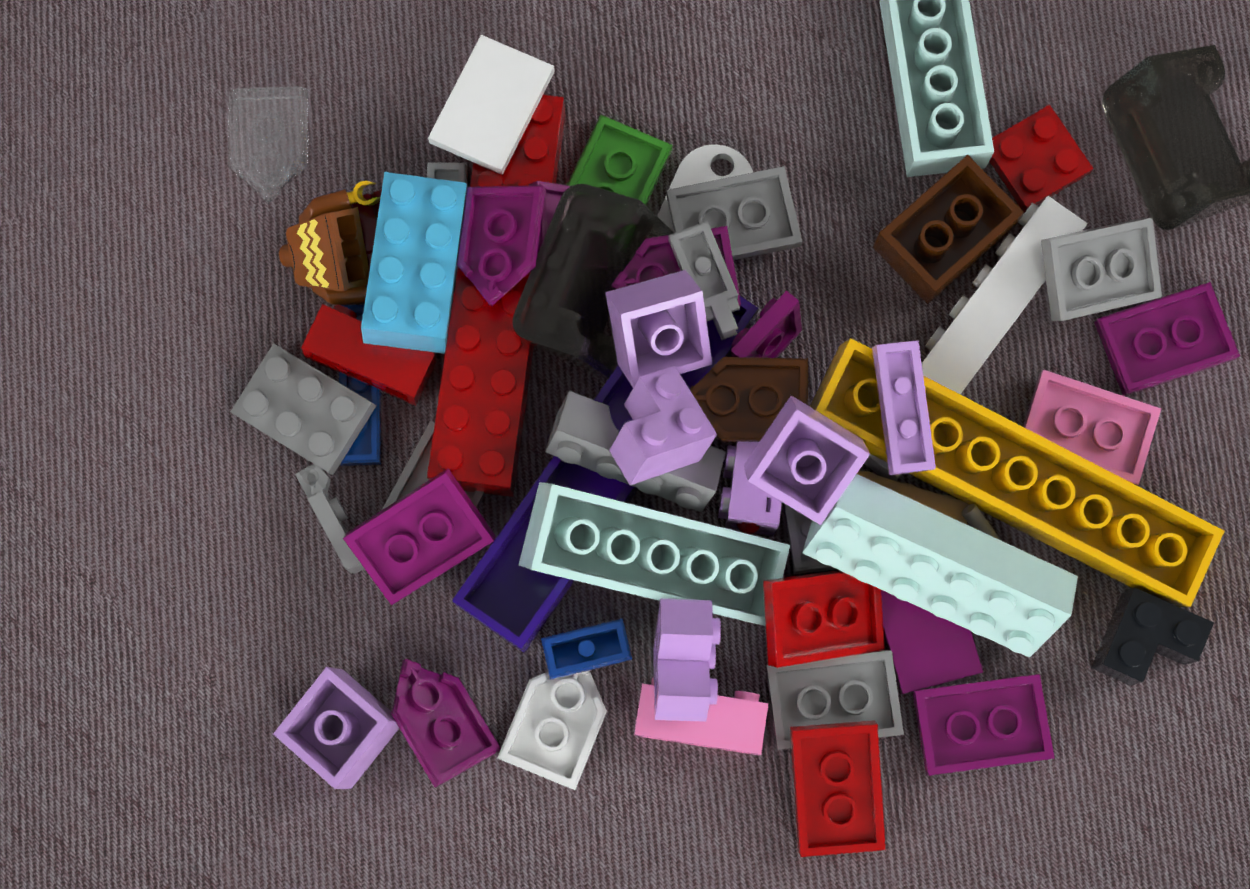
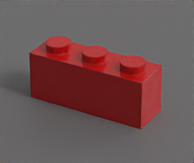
[301,304,436,406]

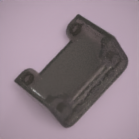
[1103,45,1250,230]
[513,184,674,379]

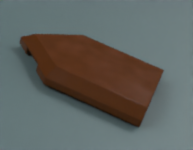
[690,357,808,442]

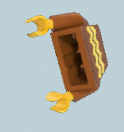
[279,181,381,305]

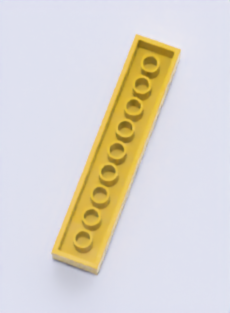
[810,338,1224,607]

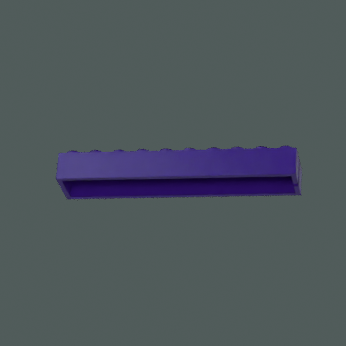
[452,296,758,653]

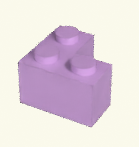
[609,366,717,485]
[653,599,721,722]

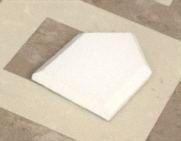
[497,670,607,790]

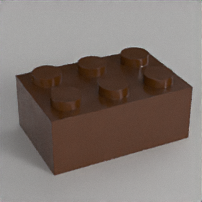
[873,155,1024,304]

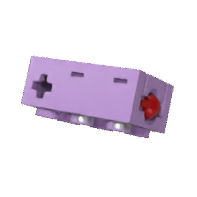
[718,442,782,536]

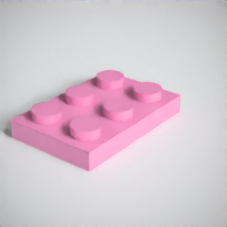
[1023,370,1161,486]

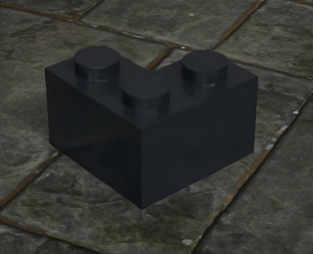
[1091,587,1214,686]

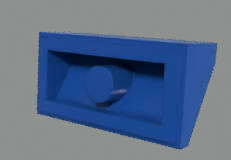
[541,618,632,680]

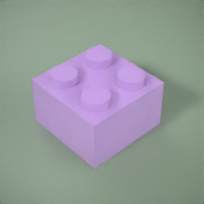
[605,270,712,388]
[744,395,870,525]
[273,667,399,789]

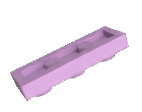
[872,340,936,475]

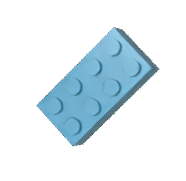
[361,172,467,354]

